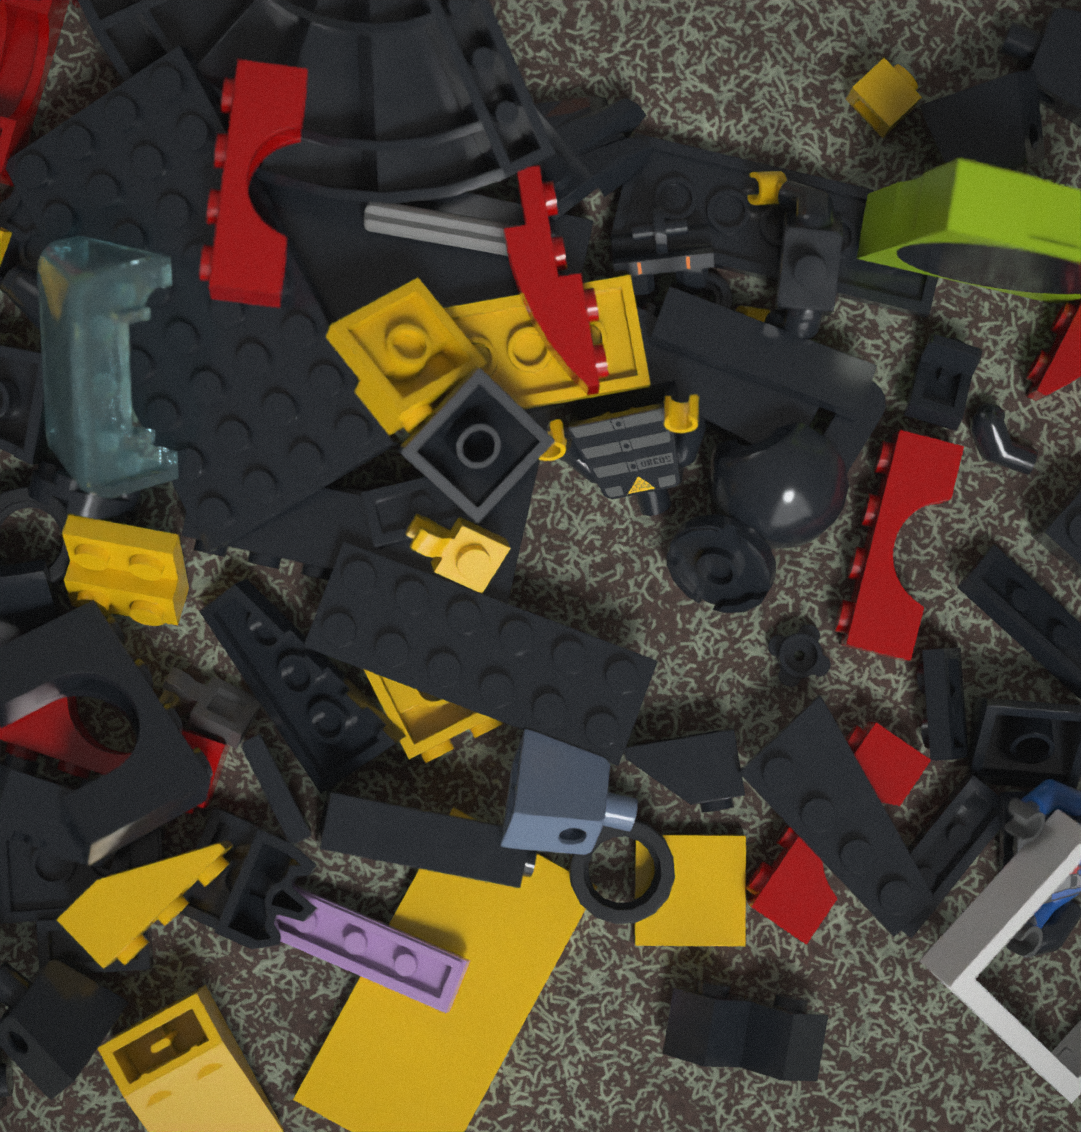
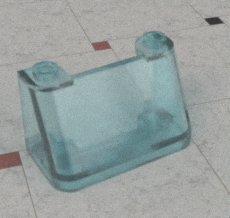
[37,236,178,498]

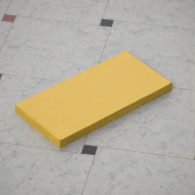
[293,807,598,1132]

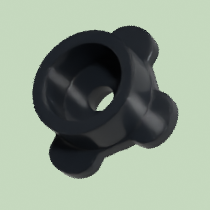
[768,625,831,687]

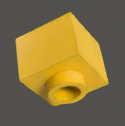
[846,58,922,138]

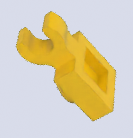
[405,514,510,594]

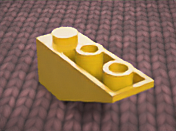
[57,839,233,969]

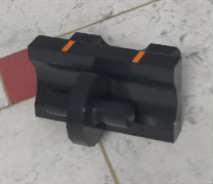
[611,205,715,296]

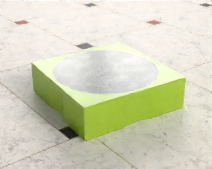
[857,159,1081,304]

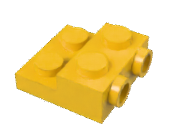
[326,278,487,435]
[62,514,189,626]
[364,670,504,763]

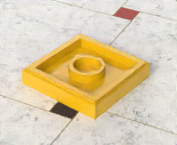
[634,834,746,947]

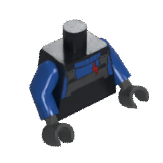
[999,779,1081,958]

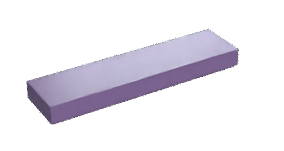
[277,884,470,1013]

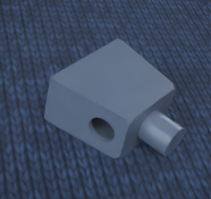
[501,729,638,855]

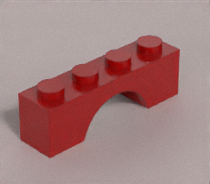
[0,0,70,187]
[200,60,308,308]
[834,430,964,661]
[0,696,230,814]
[746,721,931,945]

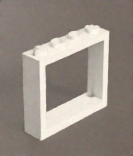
[920,809,1081,1103]

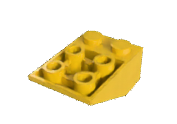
[97,985,284,1132]

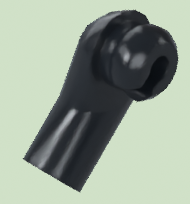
[970,403,1038,475]
[1032,901,1081,957]

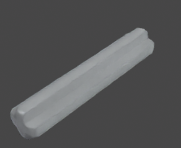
[363,202,521,256]

